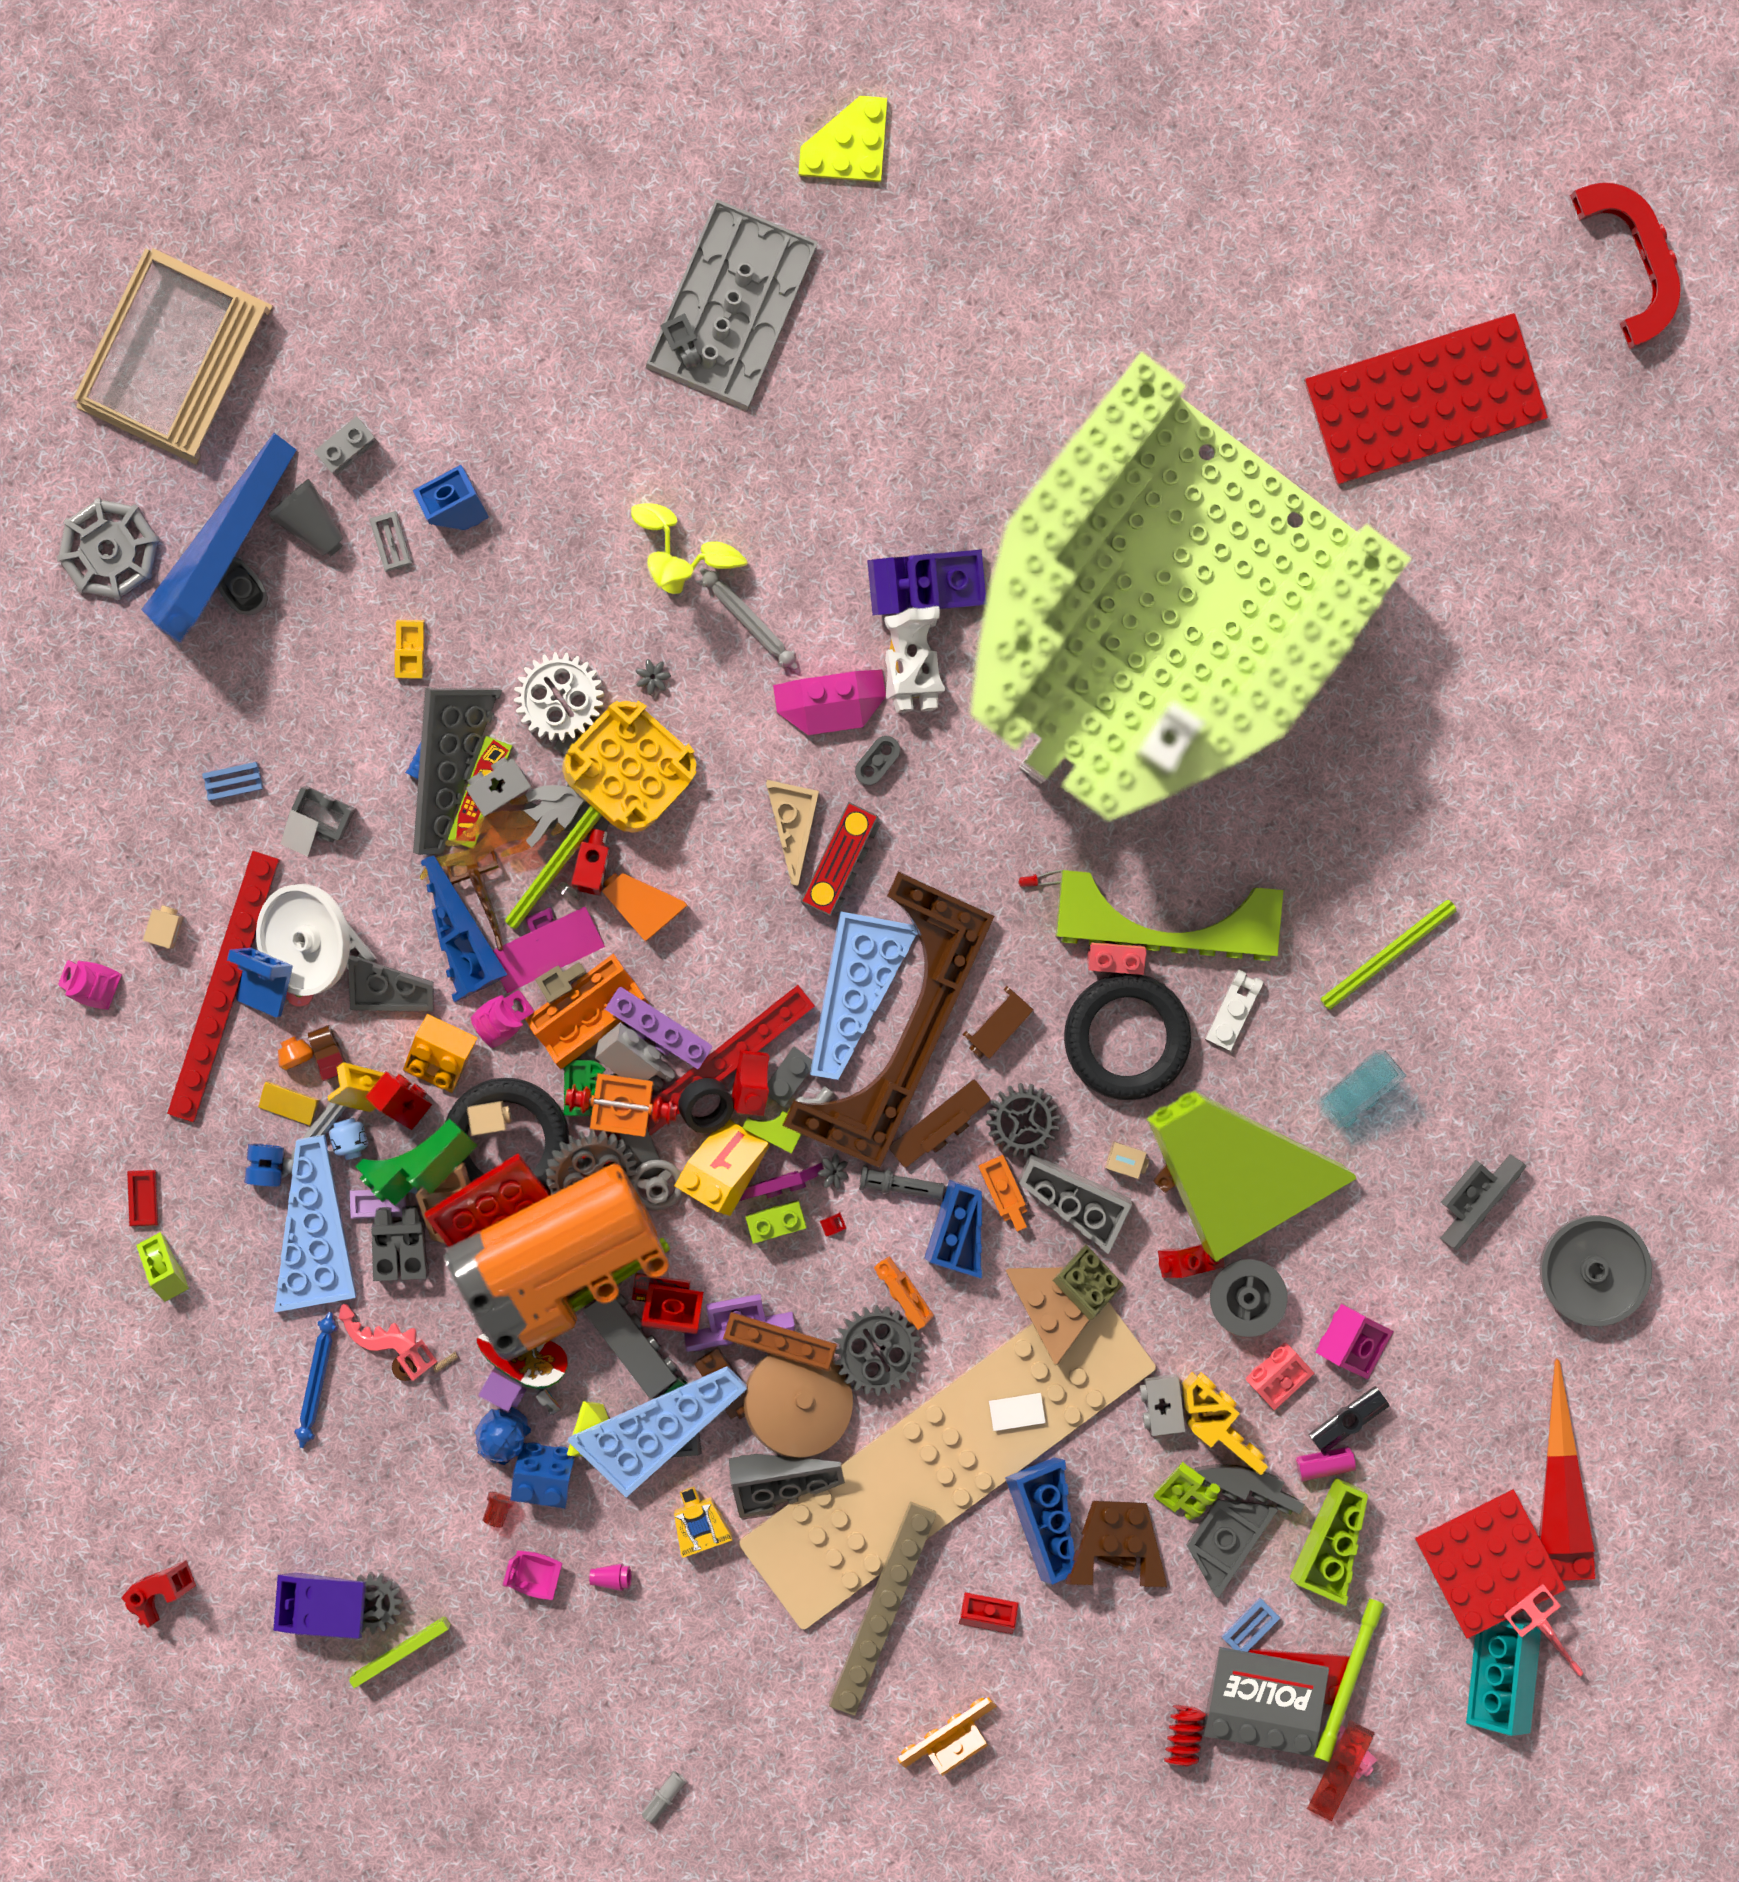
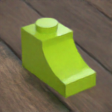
[742,1109,801,1154]
[136,1232,189,1302]

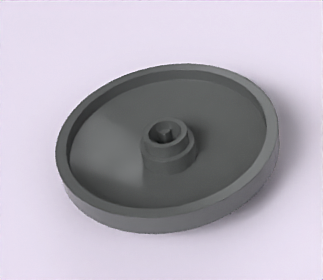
[1540,1215,1652,1326]

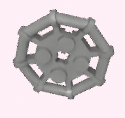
[56,497,160,601]

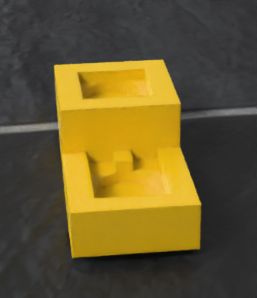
[394,620,425,678]

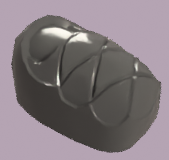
[217,557,268,615]

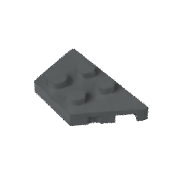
[1186,1499,1278,1598]

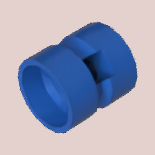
[244,1144,284,1187]

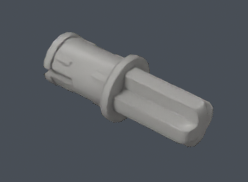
[641,1770,687,1823]

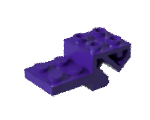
[867,549,987,616]

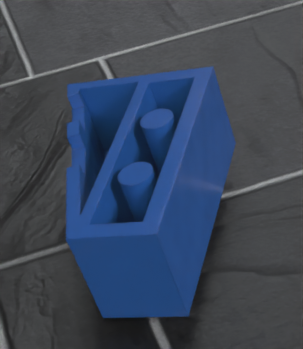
[924,1179,982,1279]

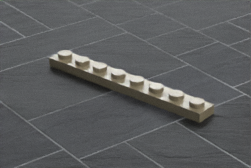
[829,1502,937,1716]

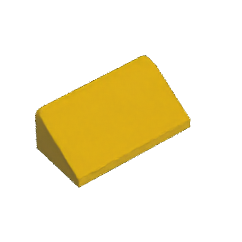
[258,1081,320,1126]

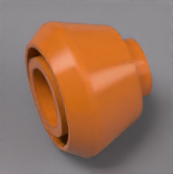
[277,1036,314,1070]

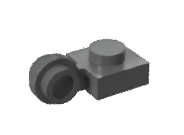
[660,313,702,369]

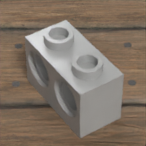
[314,416,378,476]

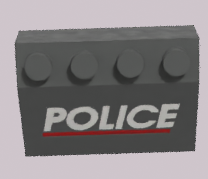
[1203,1647,1329,1757]

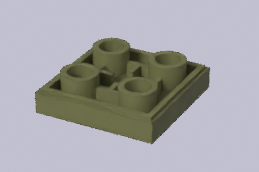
[1052,1244,1124,1320]

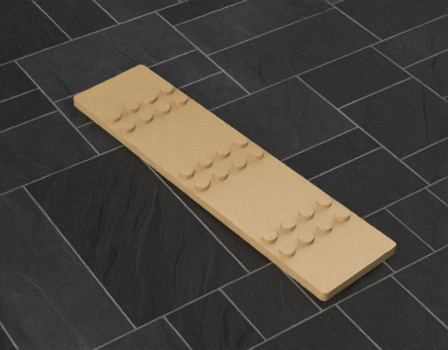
[739,1302,1156,1629]

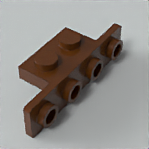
[889,1079,990,1168]

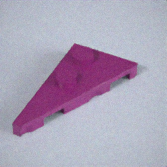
[739,1162,824,1201]

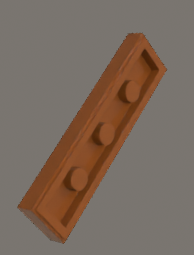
[723,1312,837,1371]

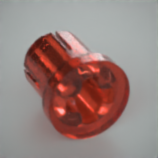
[482,1492,515,1528]

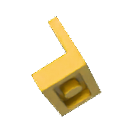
[327,1062,384,1112]

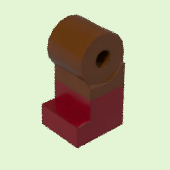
[308,1025,346,1081]

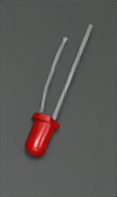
[1018,869,1066,887]

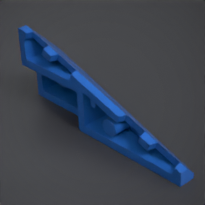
[421,855,508,1002]

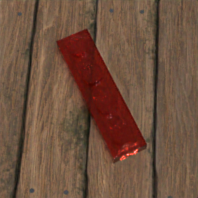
[1307,1720,1375,1821]

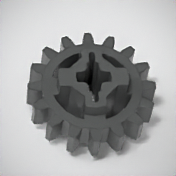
[357,1572,403,1634]

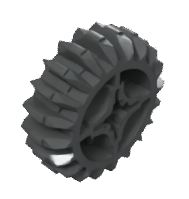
[986,1083,1061,1158]

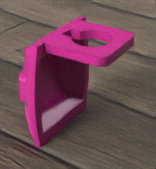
[58,960,122,1010]
[470,990,534,1048]
[503,1550,563,1600]

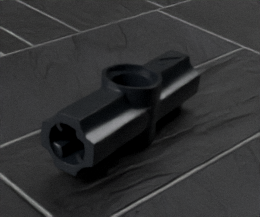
[1308,1386,1390,1454]

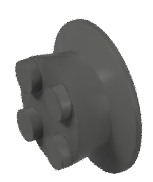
[1210,1259,1288,1337]

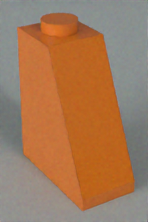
[602,873,688,942]

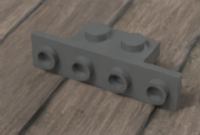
[1440,1154,1526,1250]

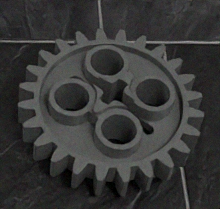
[545,1130,637,1195]
[832,1305,922,1396]

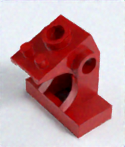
[121,1560,196,1628]

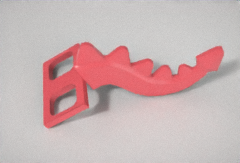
[339,1303,437,1381]
[1504,1584,1583,1677]

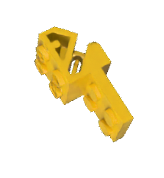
[1181,1372,1268,1475]

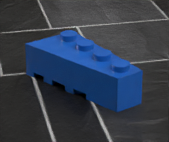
[1005,1457,1075,1585]

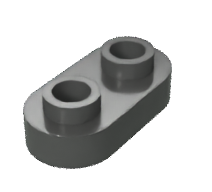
[855,736,900,785]

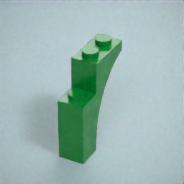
[355,1119,477,1206]

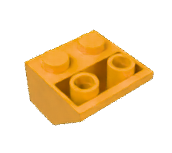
[403,1014,478,1094]

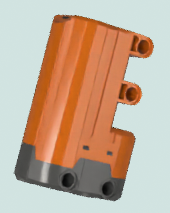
[443,1163,669,1361]

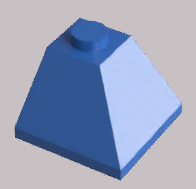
[413,465,489,530]

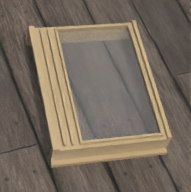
[73,248,273,465]

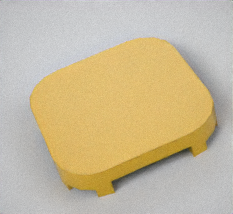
[562,701,696,833]

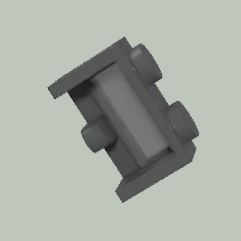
[287,786,356,842]

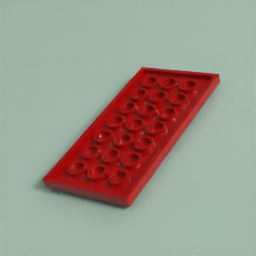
[1304,313,1548,485]

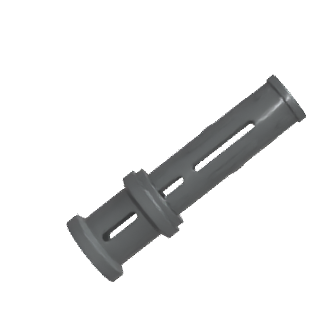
[859,1165,944,1201]

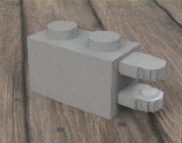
[595,1023,675,1091]

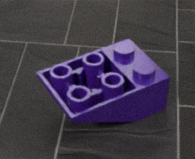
[273,1572,366,1639]

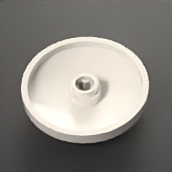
[256,884,350,996]

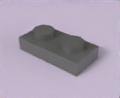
[767,1047,812,1107]

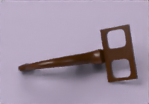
[445,845,504,952]

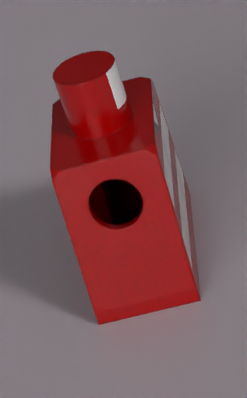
[572,829,610,896]

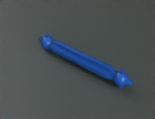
[294,1312,338,1448]

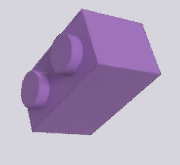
[478,1367,527,1412]

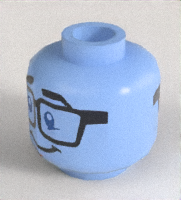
[329,1118,368,1160]

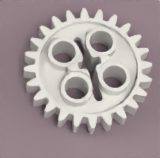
[514,652,604,743]

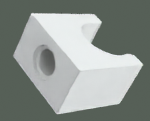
[1136,702,1204,774]

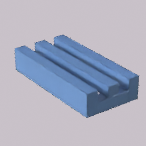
[202,762,263,801]
[1221,1598,1280,1652]

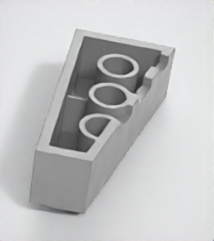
[1019,1153,1132,1254]

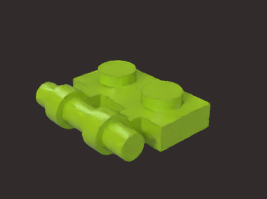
[1153,1462,1220,1520]

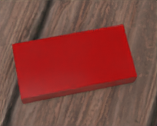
[127,1170,158,1226]

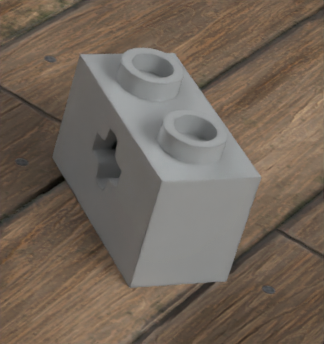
[465,757,531,816]
[1140,1374,1185,1436]

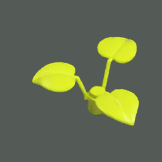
[631,503,748,594]

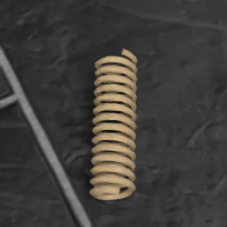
[433,1352,458,1373]

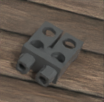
[371,1206,429,1281]

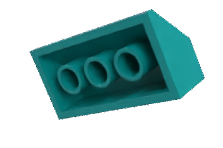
[1466,1617,1541,1736]

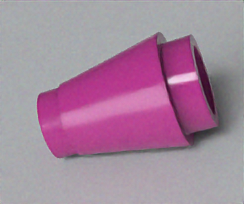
[589,1563,631,1591]

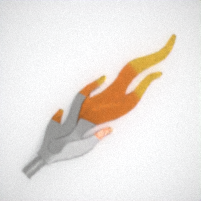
[420,785,586,880]

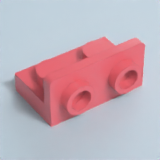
[1087,943,1146,975]
[1246,1342,1315,1411]

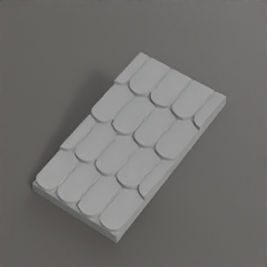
[646,199,818,411]

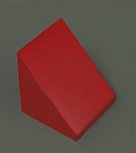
[820,1213,847,1237]

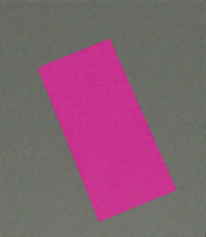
[493,907,605,993]

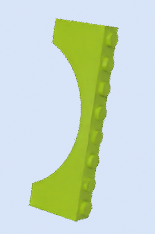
[1055,870,1284,961]

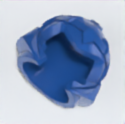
[474,1406,531,1465]

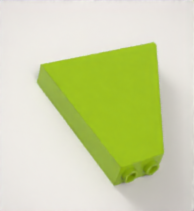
[1147,1091,1357,1261]

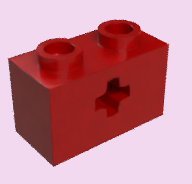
[365,1071,433,1130]

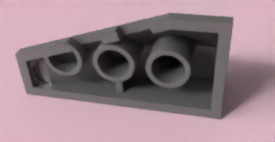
[729,1454,845,1518]

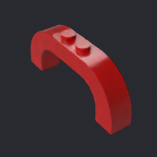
[1570,183,1681,349]

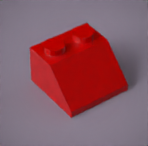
[641,1284,704,1335]

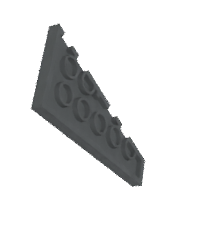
[413,688,502,855]

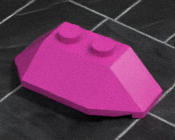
[773,669,886,735]

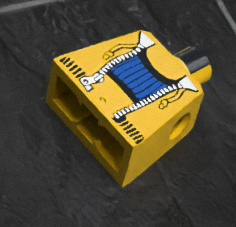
[674,1486,733,1558]

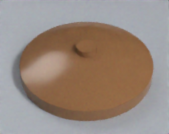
[743,1354,853,1458]

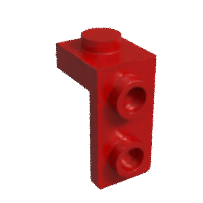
[1158,1244,1225,1278]

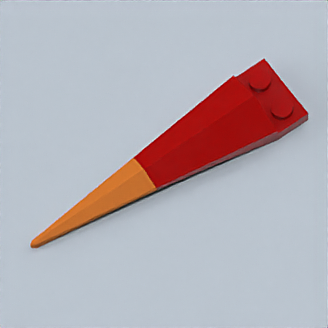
[1539,1359,1595,1581]

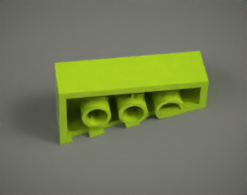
[1290,1477,1368,1606]

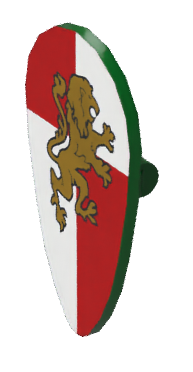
[477,1334,568,1389]

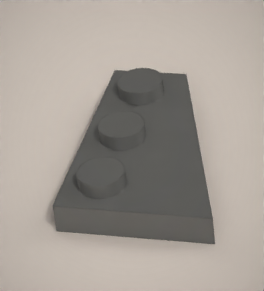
[348,955,434,1012]

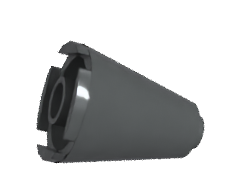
[267,479,343,557]

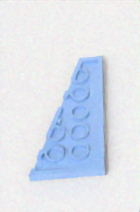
[810,911,918,1080]
[274,1134,357,1313]
[568,1366,747,1497]

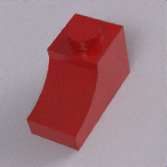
[731,1050,770,1116]

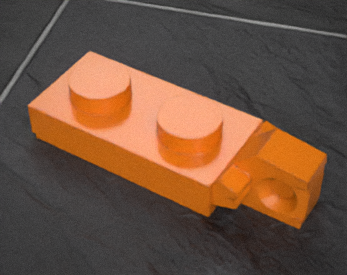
[978,1154,1027,1232]
[874,1256,934,1330]

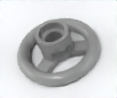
[631,1160,683,1211]

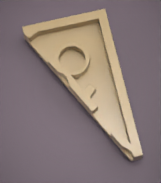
[766,780,819,886]

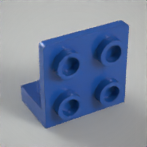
[227,948,293,1018]

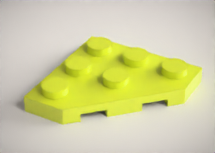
[798,96,887,182]

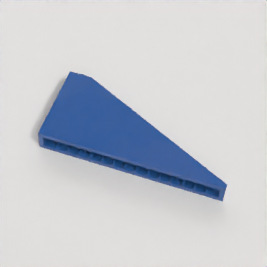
[141,433,297,642]

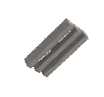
[369,511,412,572]

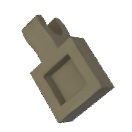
[535,962,587,1004]

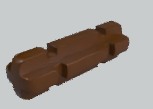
[1094,1556,1136,1573]

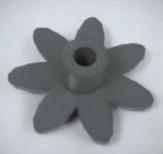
[635,659,671,695]
[818,1153,848,1189]

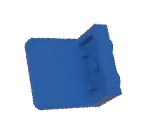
[510,1442,575,1509]

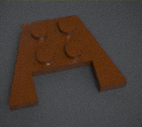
[1066,1500,1167,1587]

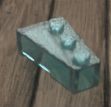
[1315,1049,1407,1129]

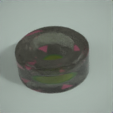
[555,881,582,907]

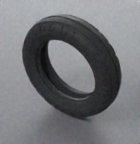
[1064,973,1191,1100]
[445,1078,570,1190]

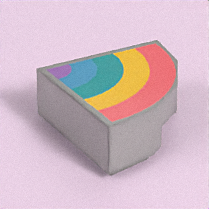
[536,1388,561,1415]

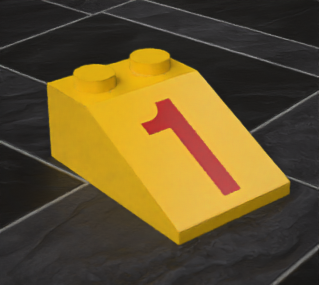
[674,1120,770,1216]

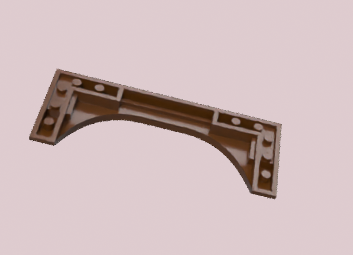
[782,871,995,1168]

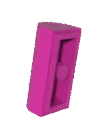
[1296,1446,1356,1482]

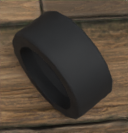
[678,1078,734,1134]

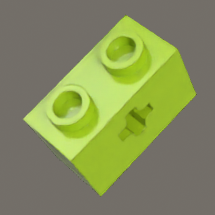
[745,1200,807,1244]

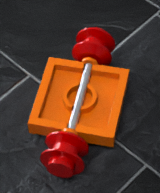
[565,1073,678,1137]

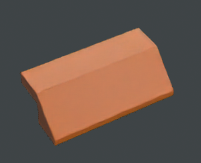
[525,953,650,1070]

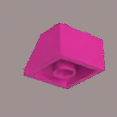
[1315,1304,1394,1380]

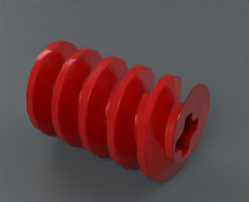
[1164,1705,1206,1767]

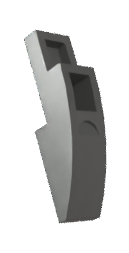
[1194,1464,1305,1515]

